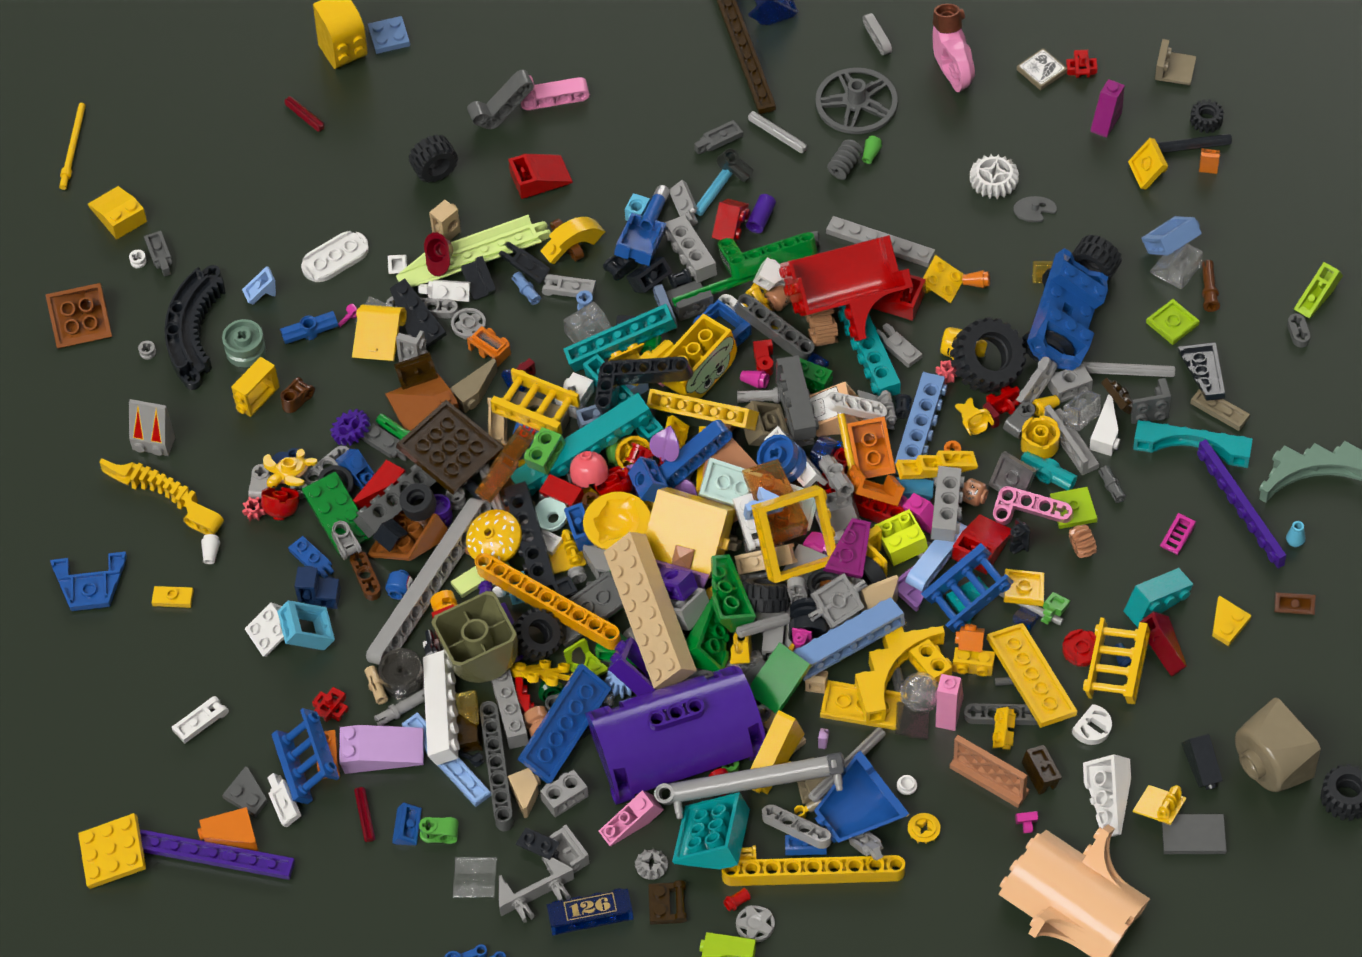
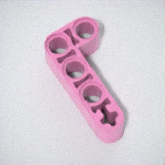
[521,75,590,110]
[993,486,1073,525]

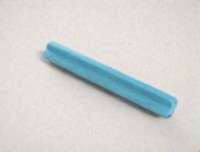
[695,161,733,216]

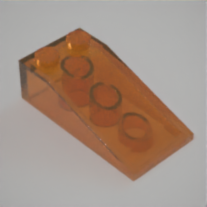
[742,459,808,545]

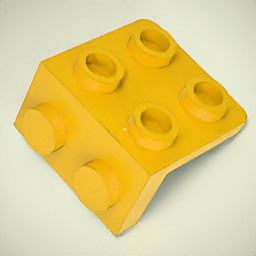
[866,525,888,578]

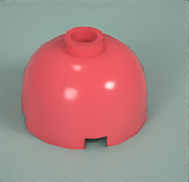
[570,451,609,488]

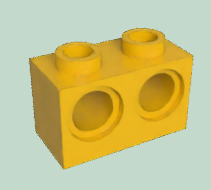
[909,639,953,689]

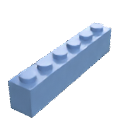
[793,597,905,681]

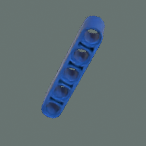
[659,420,732,489]

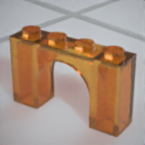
[475,425,535,503]

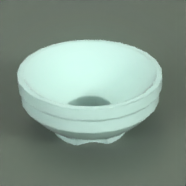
[535,497,567,532]

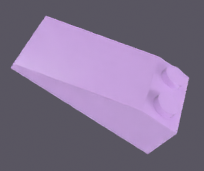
[339,725,424,774]

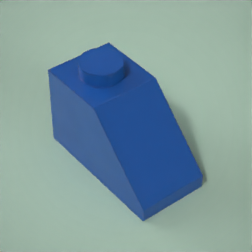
[564,502,595,551]

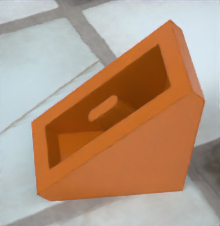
[1199,148,1220,174]

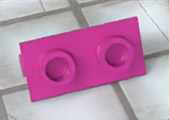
[792,628,812,649]

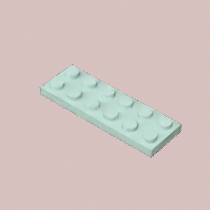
[698,458,816,531]

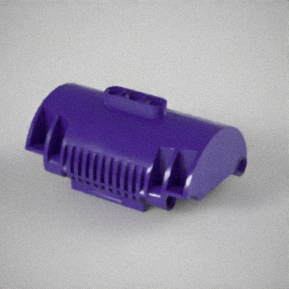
[585,664,766,805]

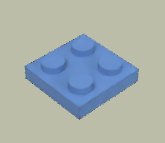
[368,16,410,54]

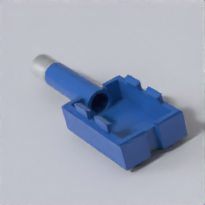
[614,185,670,266]

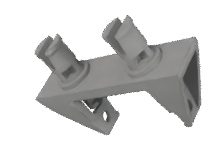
[499,857,574,923]

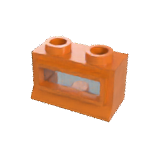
[467,326,511,367]

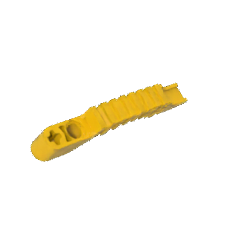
[100,458,224,535]

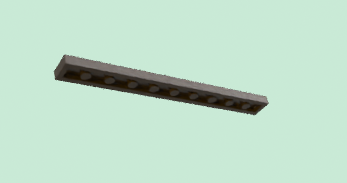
[716,0,776,114]

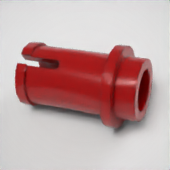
[723,888,751,911]

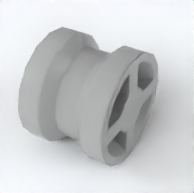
[446,488,466,510]

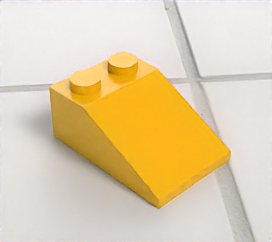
[88,186,147,240]

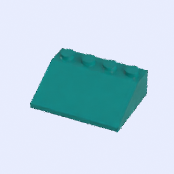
[672,792,750,870]

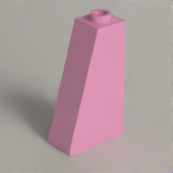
[936,674,963,731]

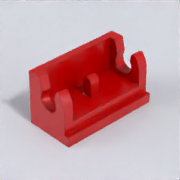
[539,474,585,507]

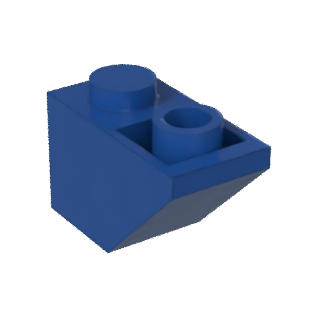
[335,449,374,490]

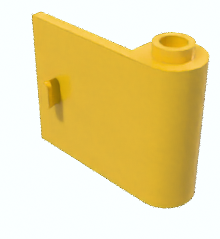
[352,304,407,361]

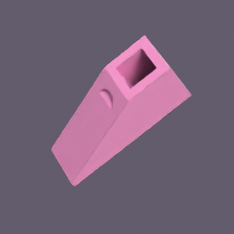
[599,790,664,846]

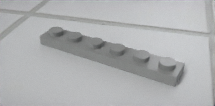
[826,216,935,267]

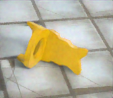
[955,398,994,436]

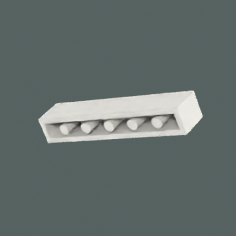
[423,650,460,765]

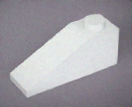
[1089,394,1120,456]

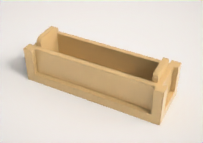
[488,398,507,453]
[734,543,798,575]

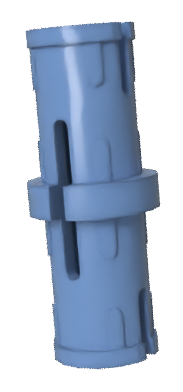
[512,272,541,305]

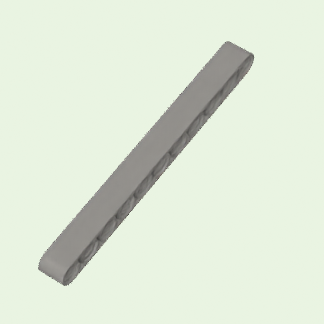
[366,498,491,666]

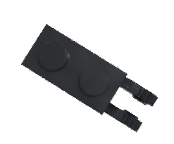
[499,242,551,285]

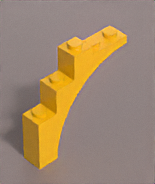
[855,626,945,724]

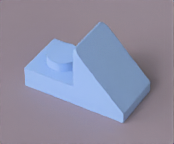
[242,266,276,305]
[743,487,784,520]

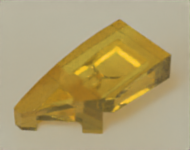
[455,690,479,725]

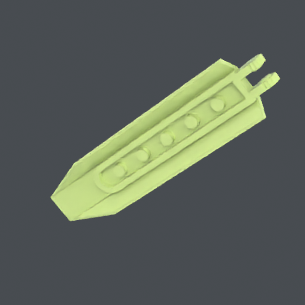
[396,215,551,287]

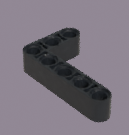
[595,357,694,415]

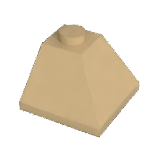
[861,575,899,612]

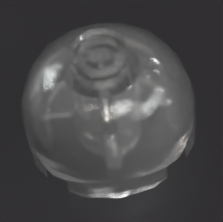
[899,672,939,713]

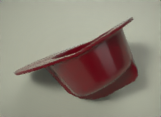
[424,232,453,276]

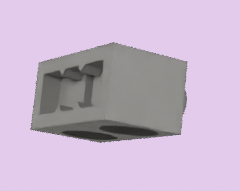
[540,770,588,817]

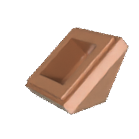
[671,545,695,569]

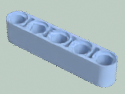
[905,521,967,592]

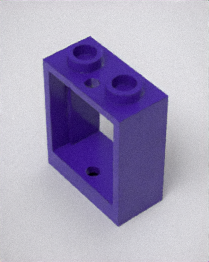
[608,636,656,696]

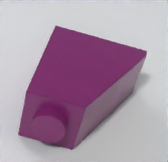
[1091,79,1125,138]

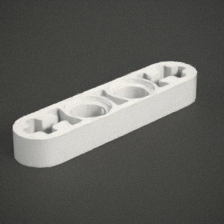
[824,392,887,419]

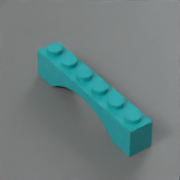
[1133,420,1253,468]

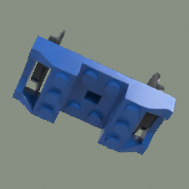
[1022,248,1108,371]

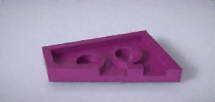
[823,518,871,579]

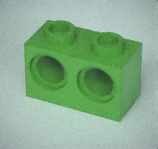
[524,427,566,475]

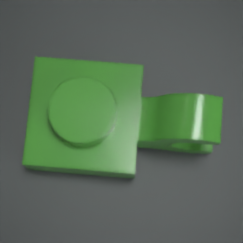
[1041,592,1070,625]

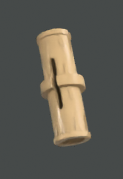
[364,666,388,705]

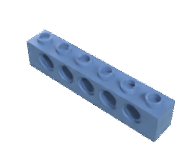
[894,372,947,475]

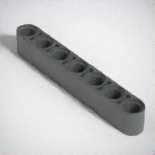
[480,701,514,831]

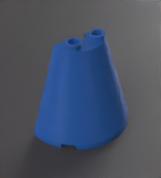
[814,750,910,843]

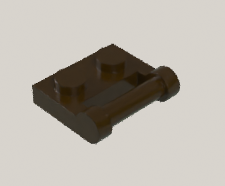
[648,880,687,925]

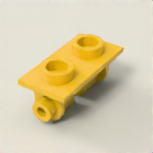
[992,707,1016,750]

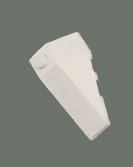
[1083,754,1131,837]

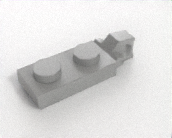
[669,180,698,227]
[849,832,883,860]

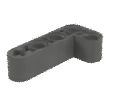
[467,70,534,130]

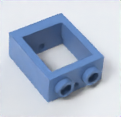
[1141,216,1202,256]

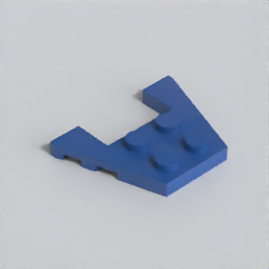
[50,552,127,611]

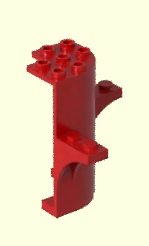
[779,235,913,341]

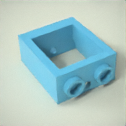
[277,600,335,650]

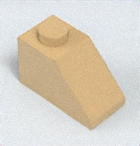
[508,768,541,818]

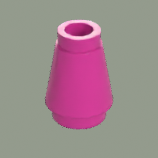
[740,370,769,389]

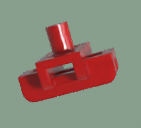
[1066,50,1098,78]
[312,687,349,722]

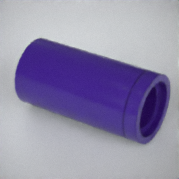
[746,194,776,233]

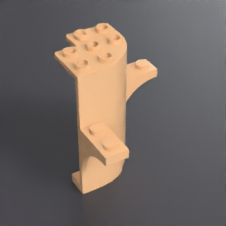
[998,824,1150,957]

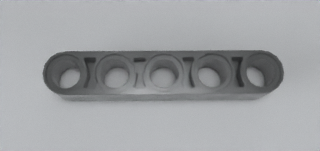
[734,294,814,360]

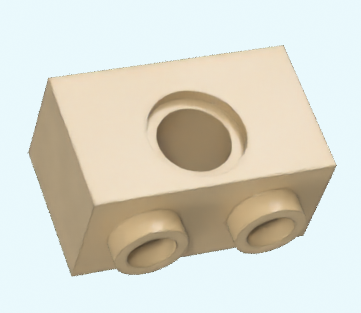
[429,200,461,241]

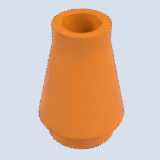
[962,270,990,288]

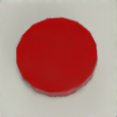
[1062,629,1096,666]

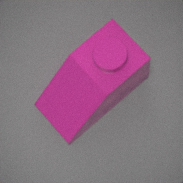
[903,493,934,534]

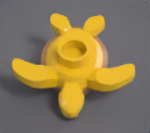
[263,449,318,488]

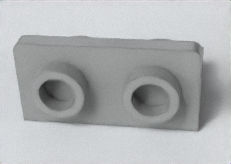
[396,330,428,362]

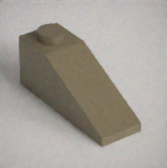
[450,358,498,413]

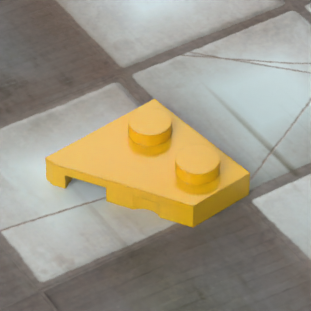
[1212,596,1252,646]

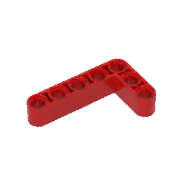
[818,448,904,523]

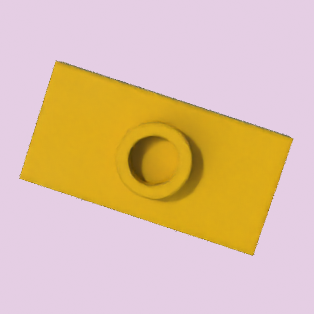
[151,586,194,608]

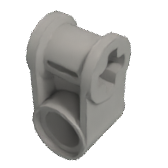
[249,464,270,500]
[331,521,362,560]

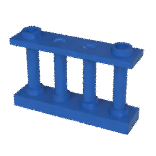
[921,543,1014,632]
[271,708,339,804]

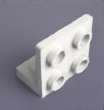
[245,603,284,657]

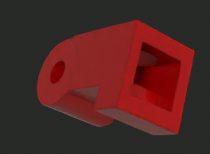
[753,339,773,377]

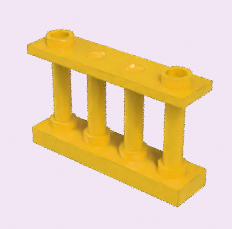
[490,368,580,434]
[1083,618,1150,704]

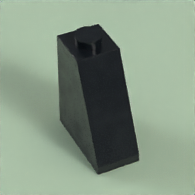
[1181,734,1223,790]

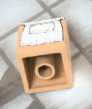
[810,381,864,437]

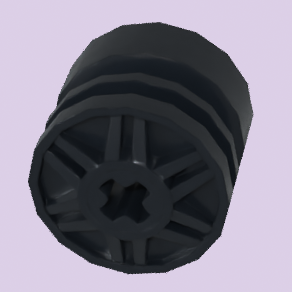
[788,598,830,643]

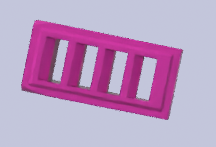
[1160,513,1196,555]

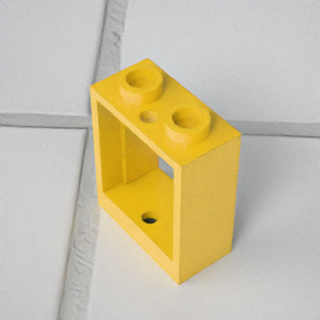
[231,357,280,417]

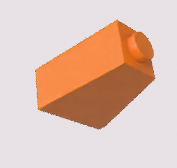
[197,807,258,851]

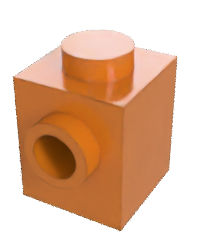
[955,624,985,652]

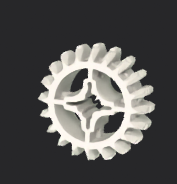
[970,154,1019,199]

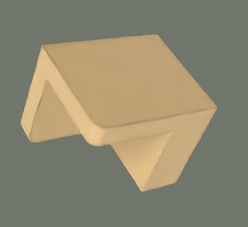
[805,671,828,694]

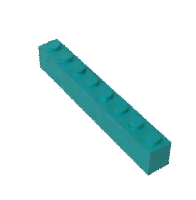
[509,393,653,496]

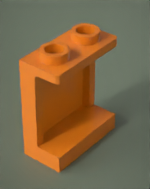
[846,465,905,506]

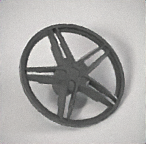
[815,68,898,134]

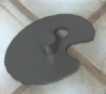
[1013,196,1057,222]

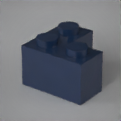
[294,566,341,609]

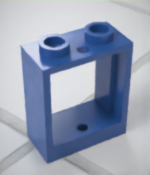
[693,299,752,347]

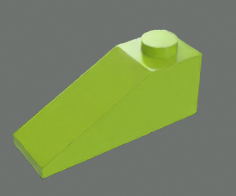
[1294,262,1343,319]

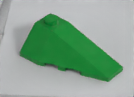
[711,554,756,632]

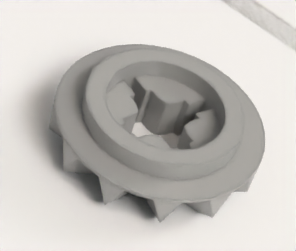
[635,848,668,880]

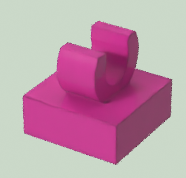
[1015,811,1038,833]

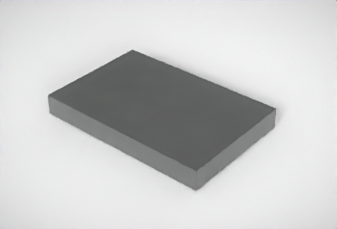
[1162,814,1226,854]

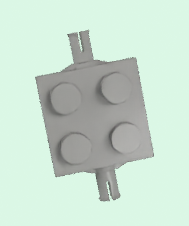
[808,573,867,628]

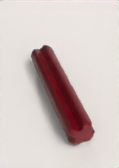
[284,96,325,132]
[354,787,375,842]

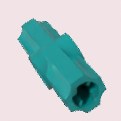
[1021,451,1077,490]

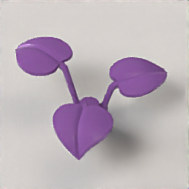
[623,426,698,496]

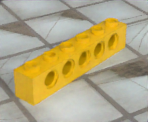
[646,389,759,431]

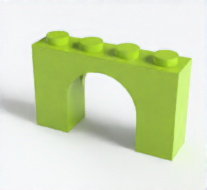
[700,932,756,957]

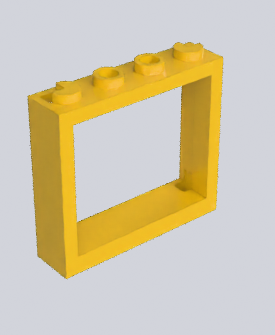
[751,485,837,583]

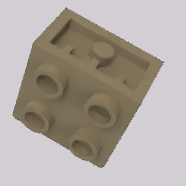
[1155,39,1196,85]

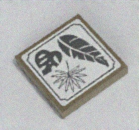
[1017,48,1067,90]

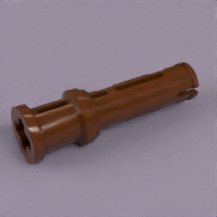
[1202,260,1220,312]

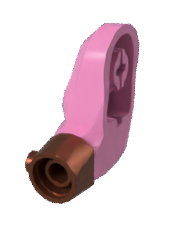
[933,3,975,92]

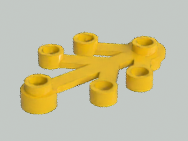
[510,659,573,686]

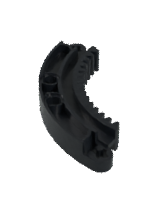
[164,265,226,390]

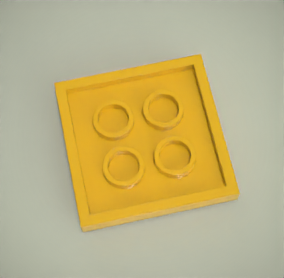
[78,813,146,889]

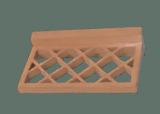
[950,735,1029,808]

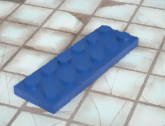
[518,664,611,784]

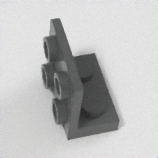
[666,281,714,321]
[1131,378,1171,424]

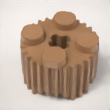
[805,308,838,347]

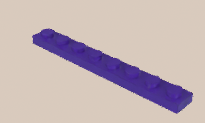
[1197,439,1286,568]
[140,829,295,880]

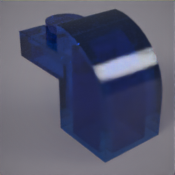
[810,436,842,474]

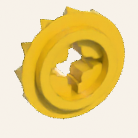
[908,813,941,844]

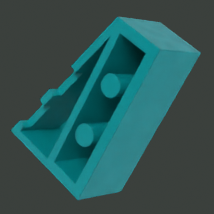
[1123,568,1193,627]

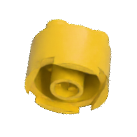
[1021,416,1060,460]

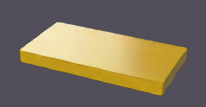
[820,680,906,731]

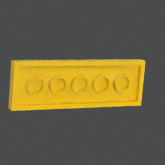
[987,623,1077,728]

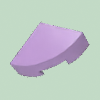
[818,728,829,749]

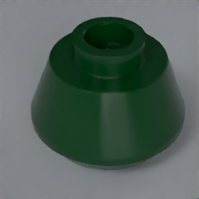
[538,681,564,702]

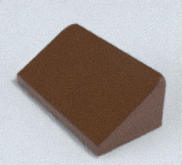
[1274,592,1316,615]

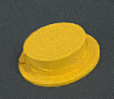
[583,492,651,550]

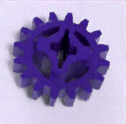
[330,409,371,446]

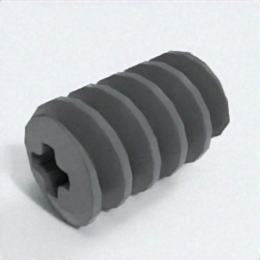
[827,139,863,180]

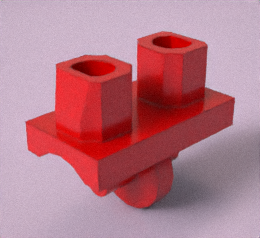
[986,385,1020,415]

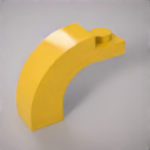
[541,217,605,264]

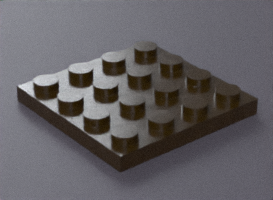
[396,400,503,495]

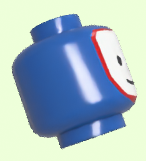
[385,570,413,600]

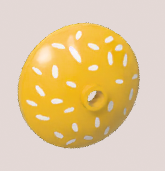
[466,509,522,566]

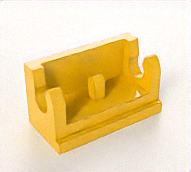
[730,632,752,664]

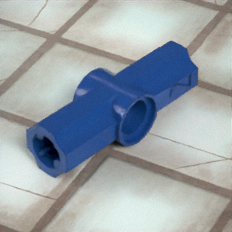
[280,311,338,344]

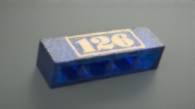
[546,888,633,936]

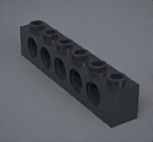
[502,481,557,592]

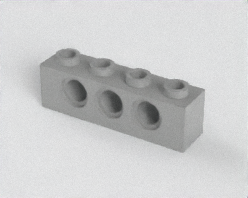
[664,215,717,283]
[931,466,965,542]
[491,669,528,750]

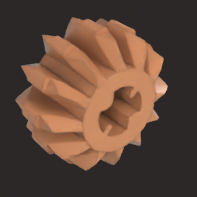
[1069,525,1097,558]

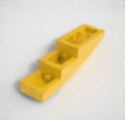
[896,451,978,480]

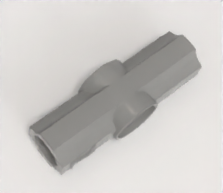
[819,454,854,498]

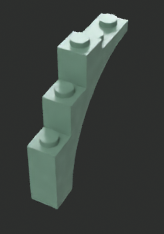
[1259,441,1362,503]

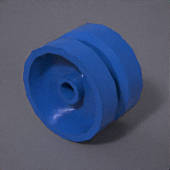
[757,434,807,483]

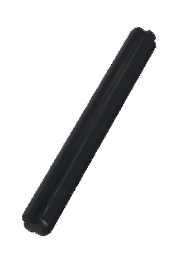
[1157,134,1232,153]

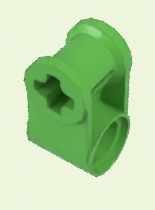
[419,817,459,844]

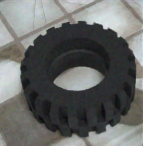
[950,317,1026,393]

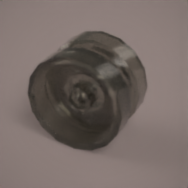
[378,648,424,700]

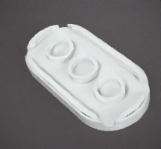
[301,231,369,282]

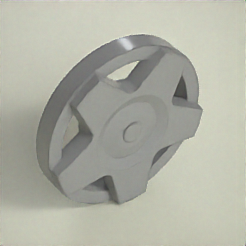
[451,308,486,340]
[736,905,775,942]

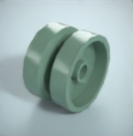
[222,319,266,368]

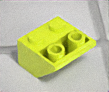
[874,509,928,566]

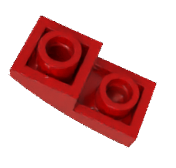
[515,677,535,715]

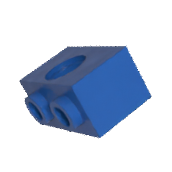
[628,457,668,502]

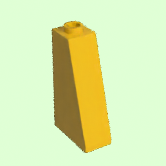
[751,710,805,794]

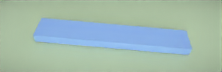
[402,712,491,807]

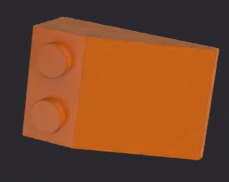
[847,416,896,479]

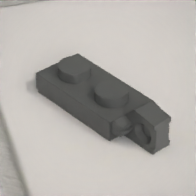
[694,120,743,154]
[144,231,172,277]
[362,423,408,462]

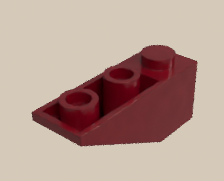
[1140,612,1187,676]

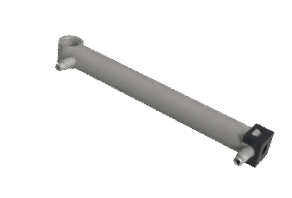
[654,752,846,819]

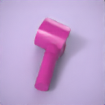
[338,304,357,327]

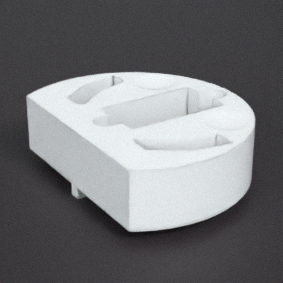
[1072,704,1112,745]

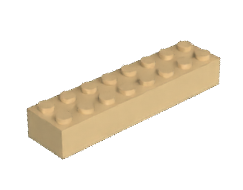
[604,532,697,689]

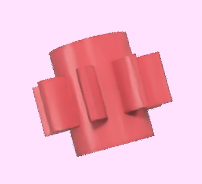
[936,360,957,384]
[242,497,266,521]

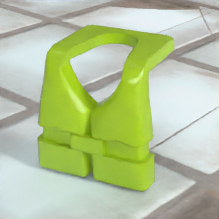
[564,638,608,677]

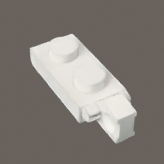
[418,279,471,302]
[268,773,301,827]

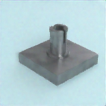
[988,451,1037,503]

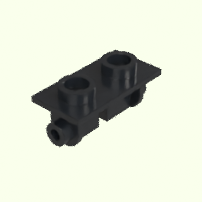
[1009,518,1030,554]
[516,828,560,860]

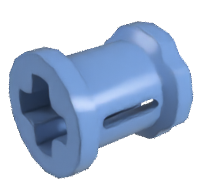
[576,290,594,315]

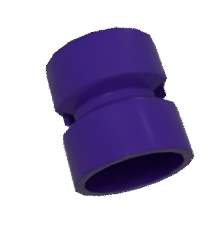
[433,494,453,527]

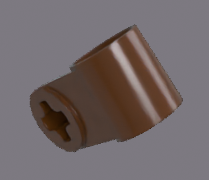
[280,377,315,413]

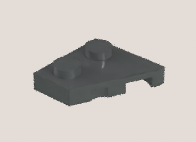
[222,766,268,818]

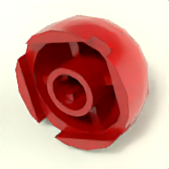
[593,466,633,496]
[261,487,299,520]

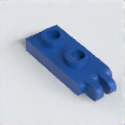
[288,536,334,578]

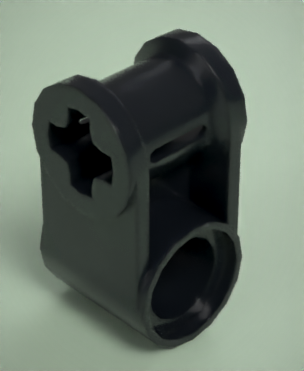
[603,255,638,281]

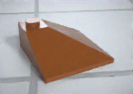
[46,283,112,349]
[386,373,459,431]
[367,511,448,561]

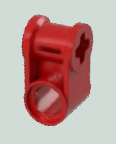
[625,442,664,467]

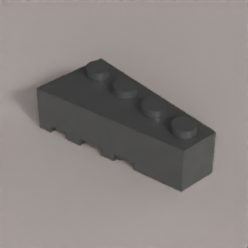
[776,355,819,441]

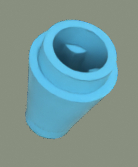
[1286,521,1306,547]

